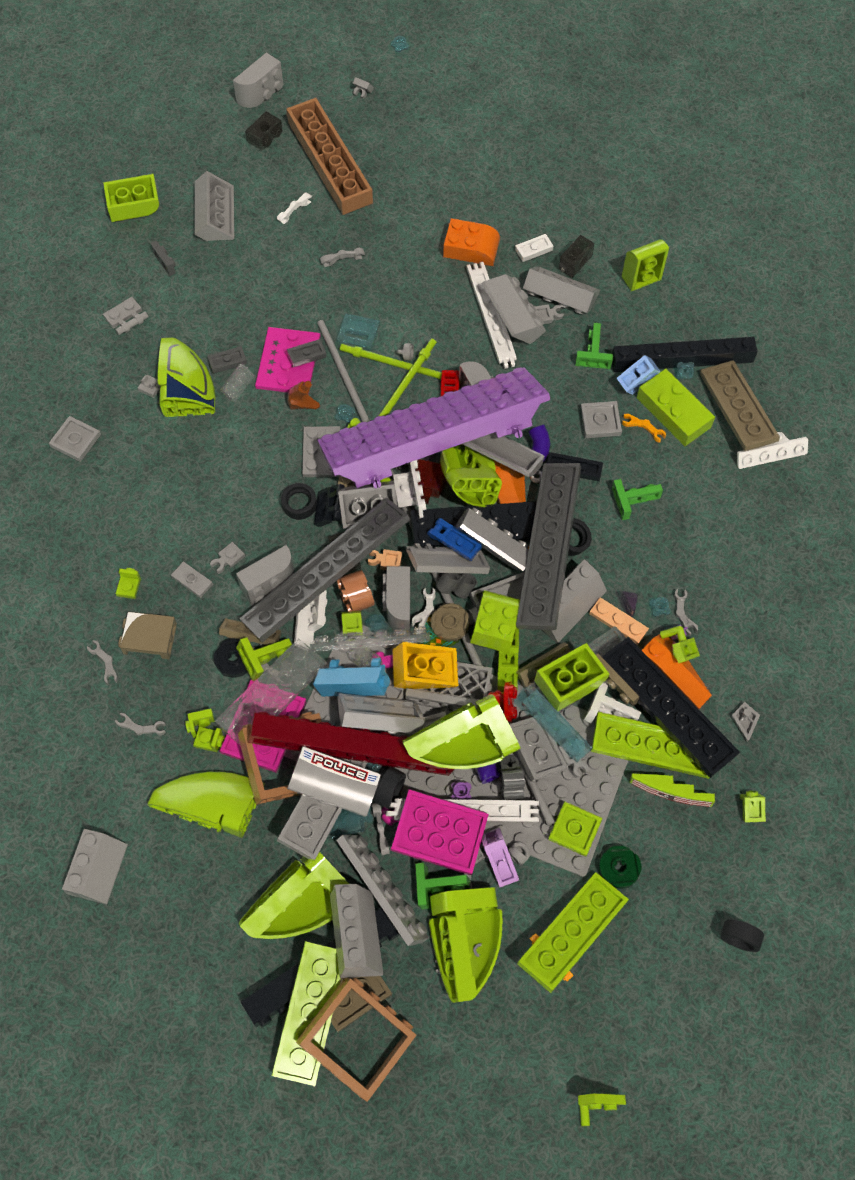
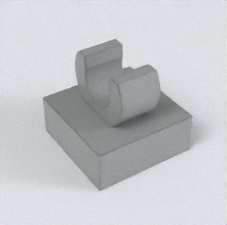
[353,77,374,98]
[138,375,161,398]

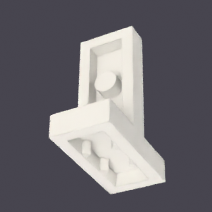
[584,682,641,723]

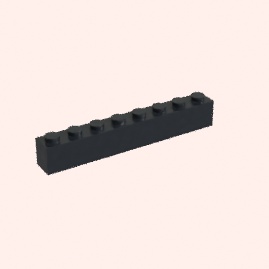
[612,337,758,372]
[241,908,400,1028]

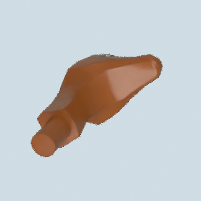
[287,381,320,410]

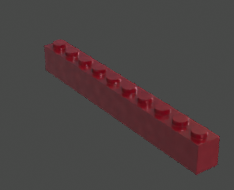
[248,712,454,776]

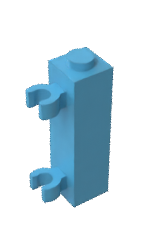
[313,658,390,697]

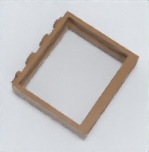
[238,712,322,805]
[296,977,416,1102]

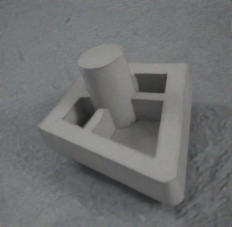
[731,702,760,742]

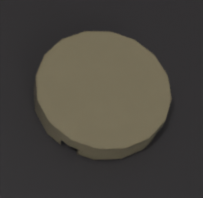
[431,603,470,642]

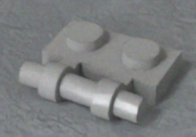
[103,297,148,335]

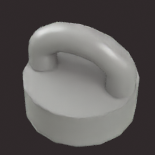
[396,343,414,361]
[508,842,530,866]

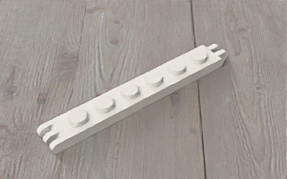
[466,262,517,369]
[386,799,539,822]

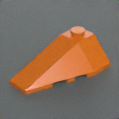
[493,460,526,504]
[642,634,712,709]

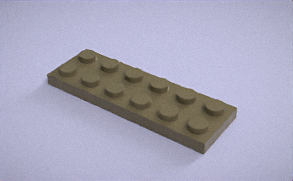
[700,360,780,451]

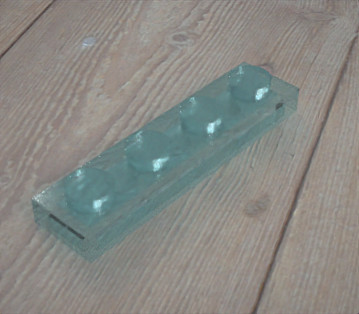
[521,689,592,763]

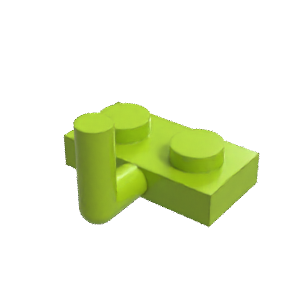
[660,626,700,663]
[578,1093,626,1126]

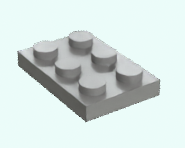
[303,426,340,477]
[509,714,568,782]

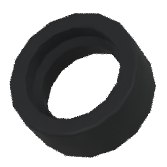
[281,483,317,520]
[568,518,592,556]
[374,767,406,809]
[720,919,764,952]

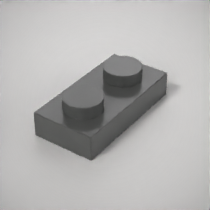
[150,240,176,276]
[287,339,327,367]
[208,346,247,374]

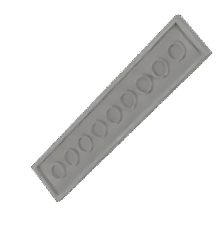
[276,680,407,860]

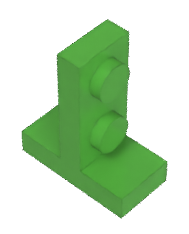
[575,323,613,369]
[612,479,663,520]
[416,863,471,909]

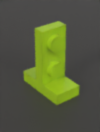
[236,637,292,681]

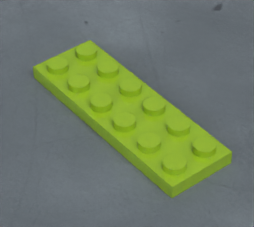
[591,712,710,779]
[517,872,629,993]
[271,941,341,1086]

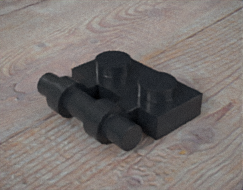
[314,484,345,527]

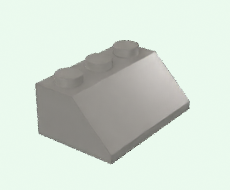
[62,829,128,905]

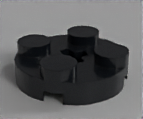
[214,638,248,678]

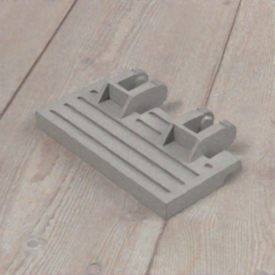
[406,543,490,574]

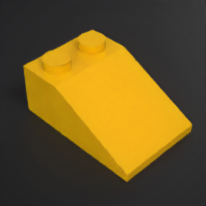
[393,642,458,689]

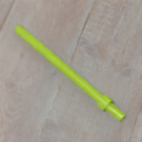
[379,339,437,416]
[340,344,442,379]

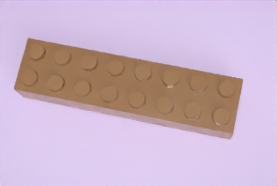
[286,98,373,215]

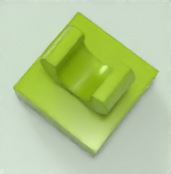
[342,611,363,633]

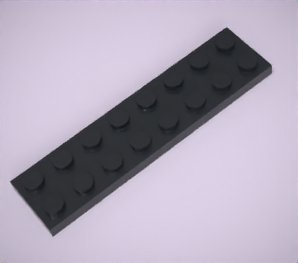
[410,501,537,548]
[602,637,740,778]

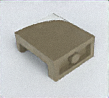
[119,612,177,659]

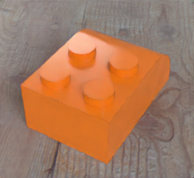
[443,218,500,266]

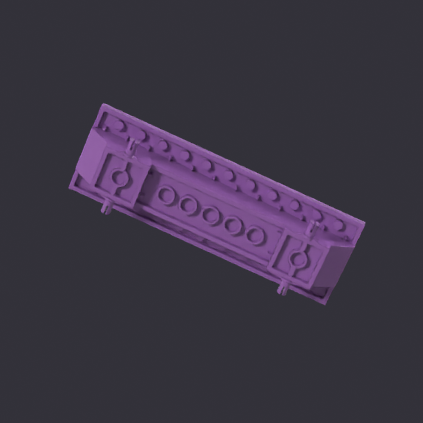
[317,368,550,489]

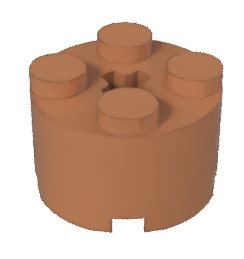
[336,570,375,612]

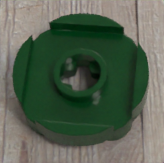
[599,846,642,889]

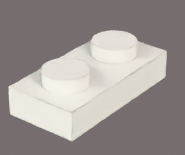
[515,234,553,262]

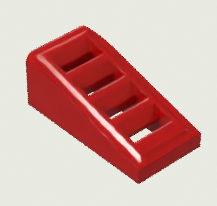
[441,370,459,396]

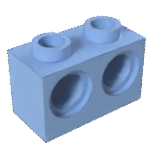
[617,355,661,395]

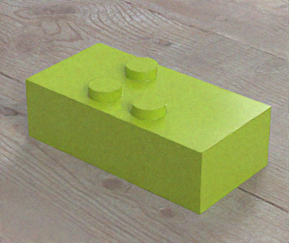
[637,369,715,446]

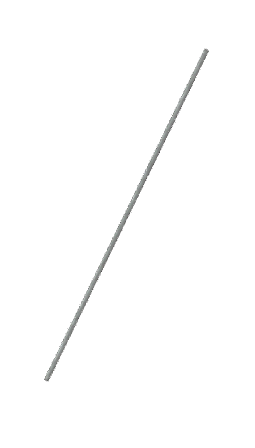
[317,320,555,826]

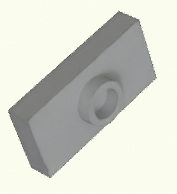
[171,562,213,598]

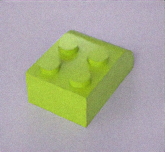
[103,174,159,222]
[622,239,669,291]
[470,590,520,653]
[534,643,609,712]

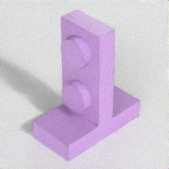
[482,828,519,887]

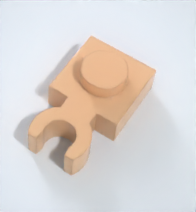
[368,549,402,570]

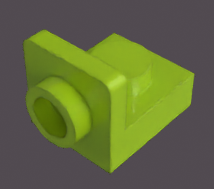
[116,568,141,599]
[185,709,215,738]
[193,727,225,752]
[740,791,766,822]

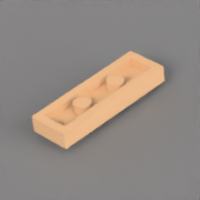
[589,597,649,645]

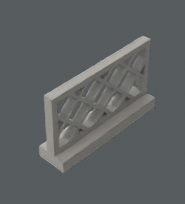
[405,662,492,711]

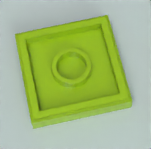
[548,801,603,857]

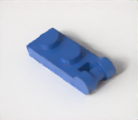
[427,518,482,561]

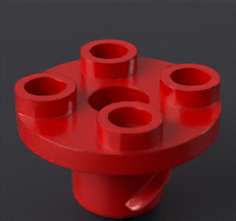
[487,682,517,722]

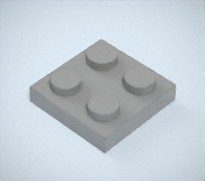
[580,401,622,438]
[49,416,101,462]

